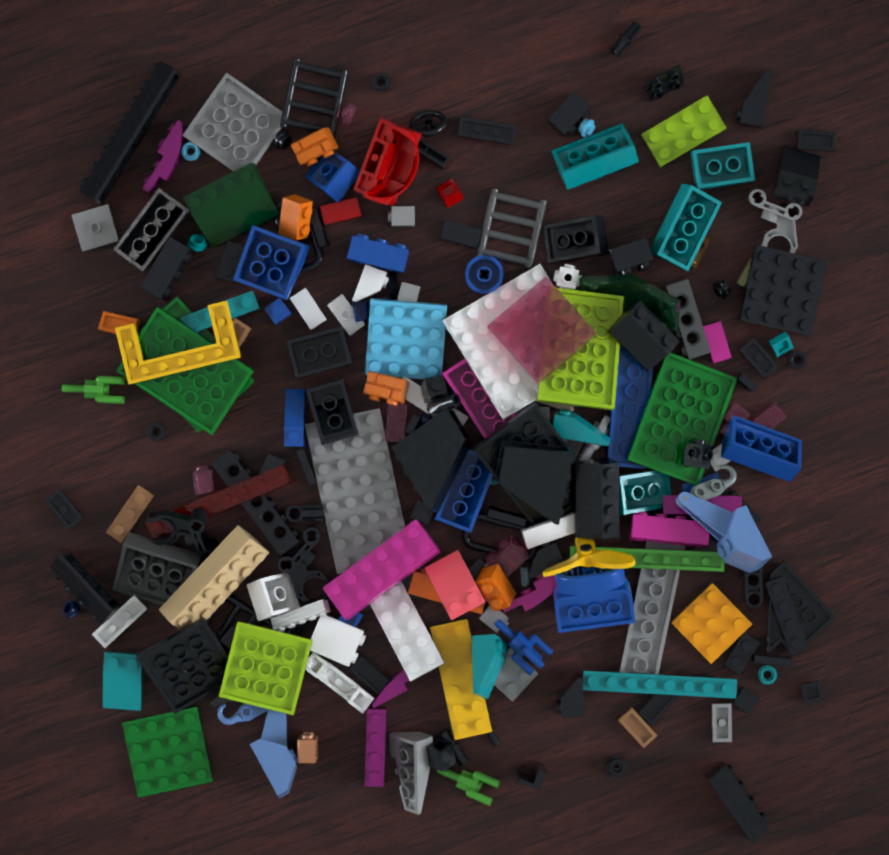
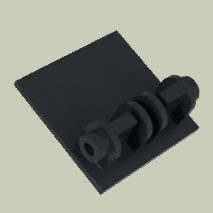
[643,64,684,102]

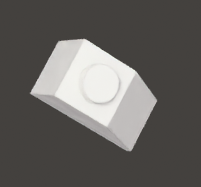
[352,265,389,303]

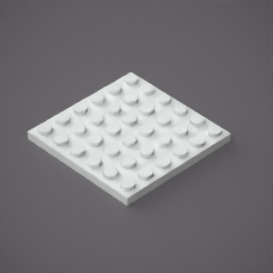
[443,264,554,420]

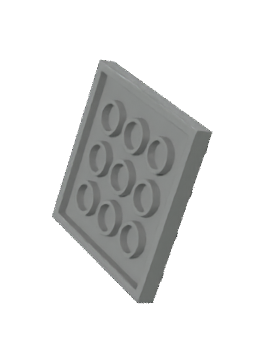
[182,73,290,171]

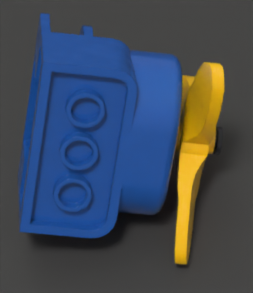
[543,537,636,633]

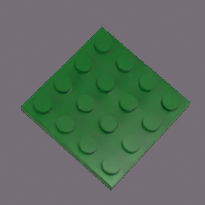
[122,706,214,798]

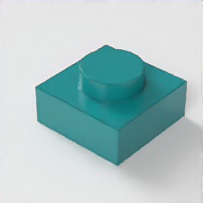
[769,332,794,358]

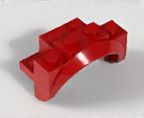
[353,118,422,205]

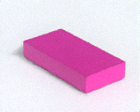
[703,321,732,363]

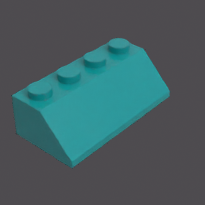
[551,123,639,190]
[650,184,722,271]

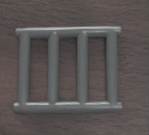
[476,188,547,269]

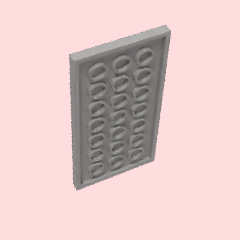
[305,408,405,574]

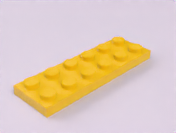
[430,619,492,740]

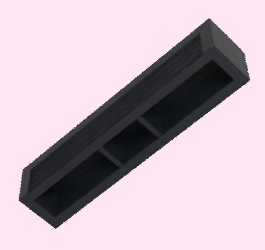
[394,138,450,170]

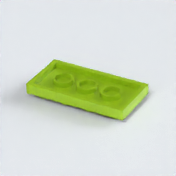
[641,95,727,168]

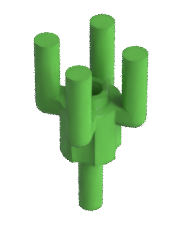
[62,376,126,404]
[437,769,500,806]

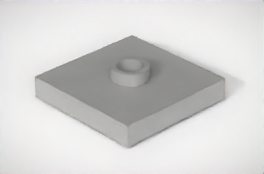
[71,204,120,252]

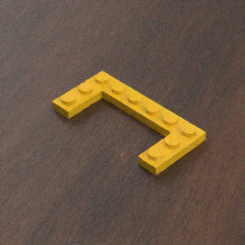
[115,301,241,385]

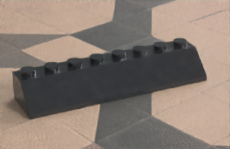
[79,61,182,205]

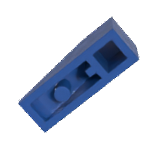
[284,389,305,447]

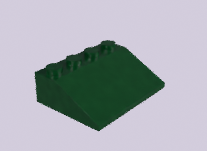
[183,162,280,248]

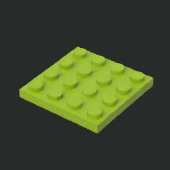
[219,621,313,715]

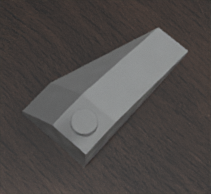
[389,732,433,815]

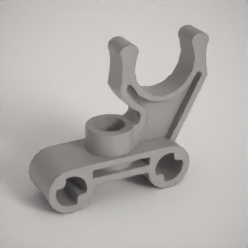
[748,189,802,253]

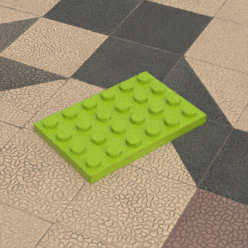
[537,287,624,410]

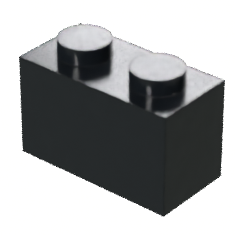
[547,91,591,137]

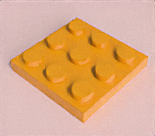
[671,583,752,664]

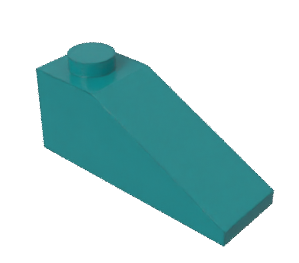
[553,409,611,446]

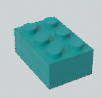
[690,142,755,190]

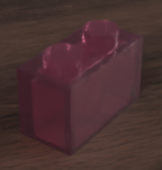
[485,535,529,577]

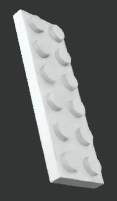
[370,581,445,681]

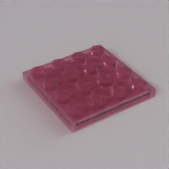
[487,277,597,385]

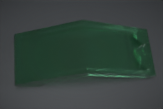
[579,274,680,331]

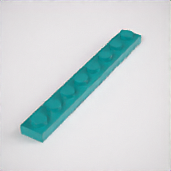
[582,670,737,699]

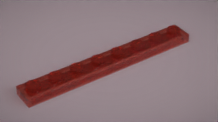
[145,464,291,539]

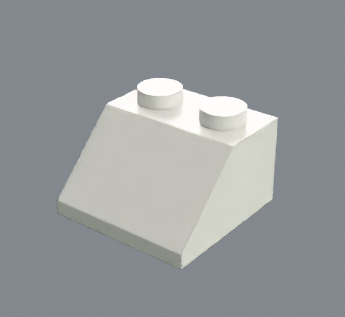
[247,573,300,621]

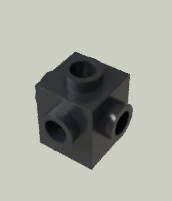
[683,440,713,469]

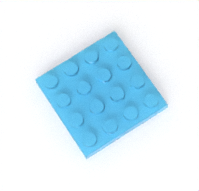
[365,298,447,379]

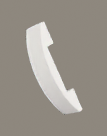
[305,652,374,714]

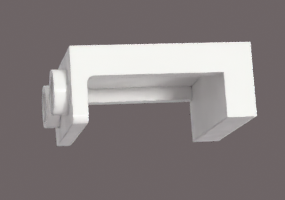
[310,614,366,667]

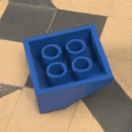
[233,225,310,300]

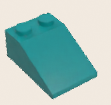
[619,470,671,515]
[472,634,508,699]
[103,650,144,711]

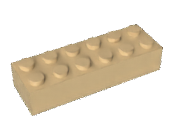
[158,525,270,630]

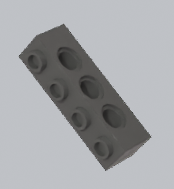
[663,279,711,359]

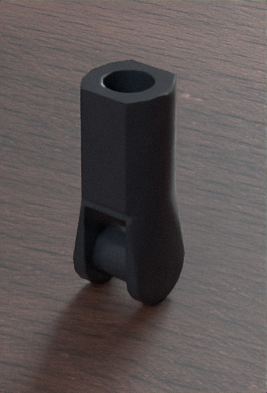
[427,393,461,414]

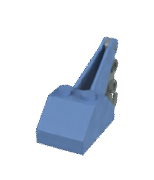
[676,465,772,573]

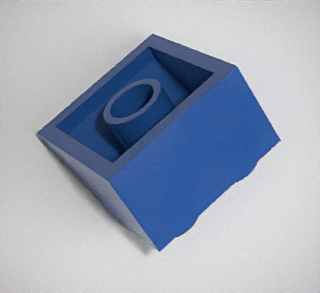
[304,151,360,202]

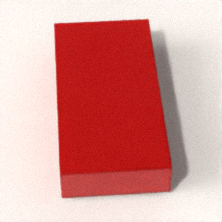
[320,197,361,225]

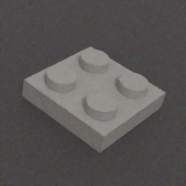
[494,647,538,702]

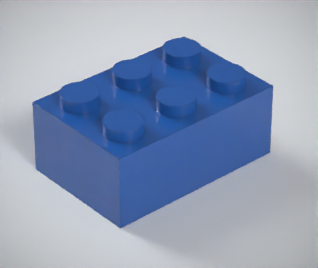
[347,233,409,275]

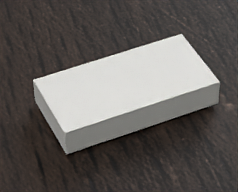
[290,288,327,330]

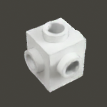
[553,264,582,290]

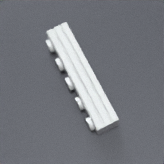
[271,599,331,632]

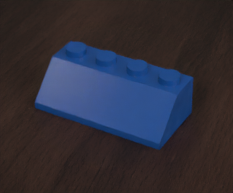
[721,415,802,482]
[435,450,493,533]

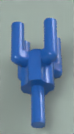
[494,619,553,676]

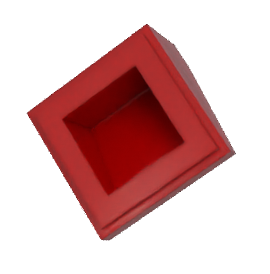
[436,179,464,208]

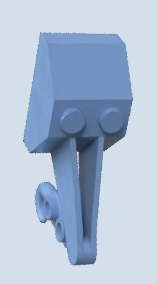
[217,703,297,799]

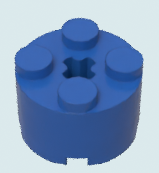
[465,255,504,295]

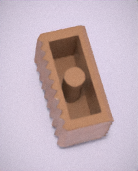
[297,732,318,763]

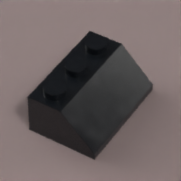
[607,301,679,372]

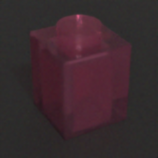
[192,466,216,495]

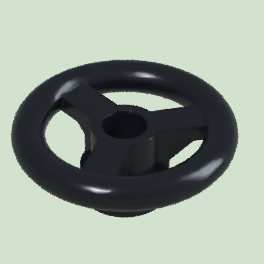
[409,110,447,138]

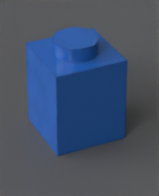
[264,298,292,325]

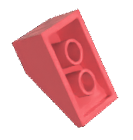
[424,550,486,620]

